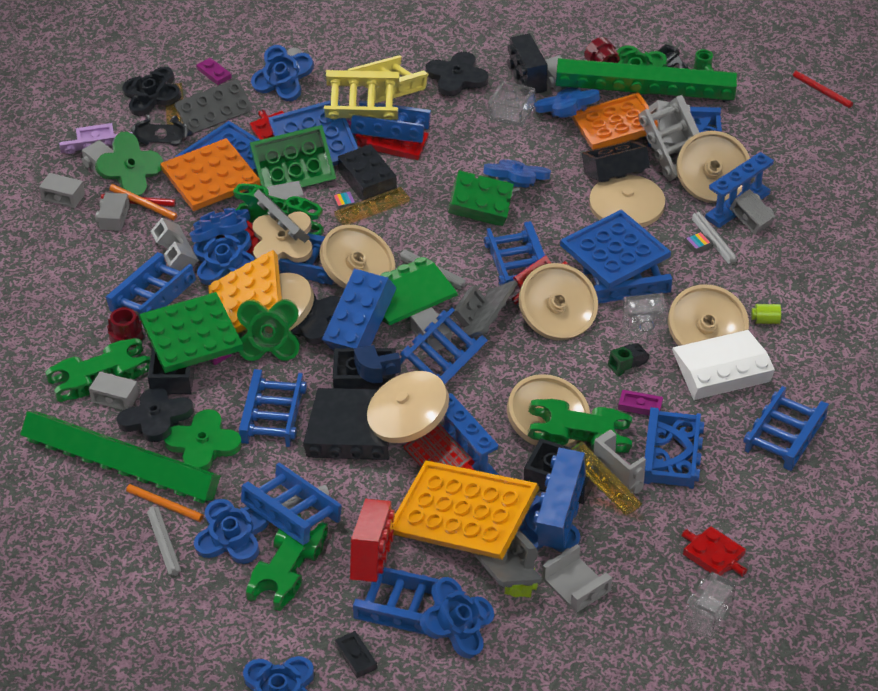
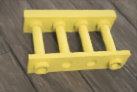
[348,55,428,103]
[324,70,400,120]

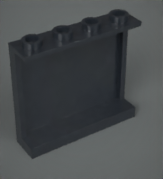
[303,388,390,460]

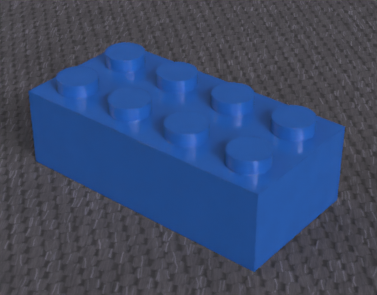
[322,269,397,350]
[534,448,586,550]

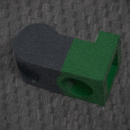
[608,343,649,377]

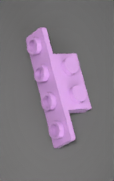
[59,123,133,154]

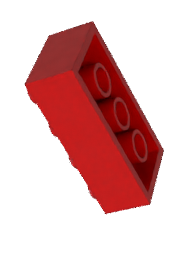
[350,499,395,582]

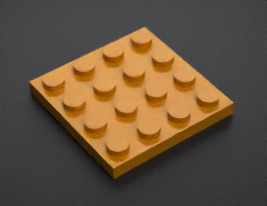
[208,250,282,334]

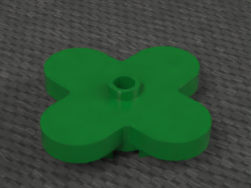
[617,45,667,94]
[95,132,163,196]
[237,299,300,361]
[164,409,242,470]

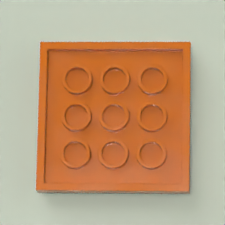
[571,92,658,150]
[160,138,261,211]

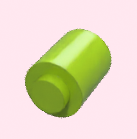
[751,304,781,324]

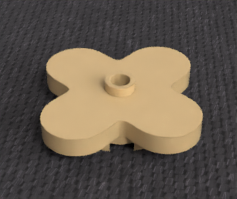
[252,212,313,262]

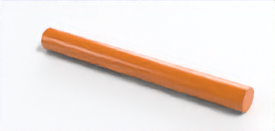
[109,184,177,220]
[126,484,204,522]

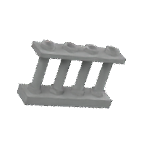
[638,95,700,181]

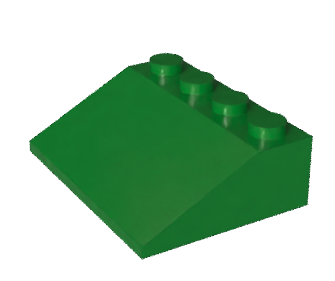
[249,125,336,188]
[380,257,458,326]

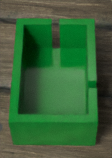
[448,170,514,226]

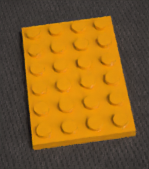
[391,461,540,560]

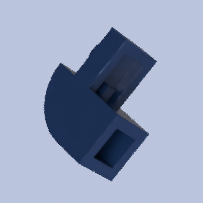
[354,345,401,383]

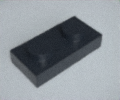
[335,631,378,678]

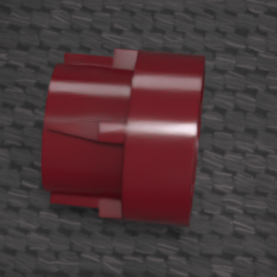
[584,37,620,63]
[107,307,143,348]

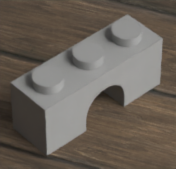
[151,218,198,271]

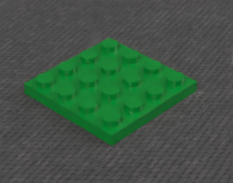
[139,292,243,373]

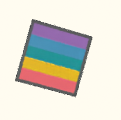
[333,191,356,211]
[684,232,712,254]

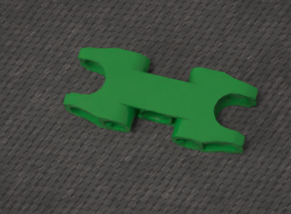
[233,183,324,236]
[45,338,150,402]
[528,399,632,453]
[246,514,328,611]

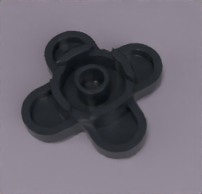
[426,52,489,96]
[122,67,182,116]
[290,294,341,344]
[116,387,195,442]

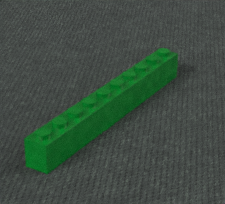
[555,58,737,101]
[20,411,221,503]

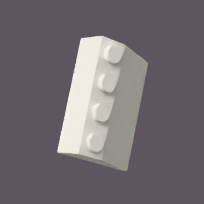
[672,330,775,400]

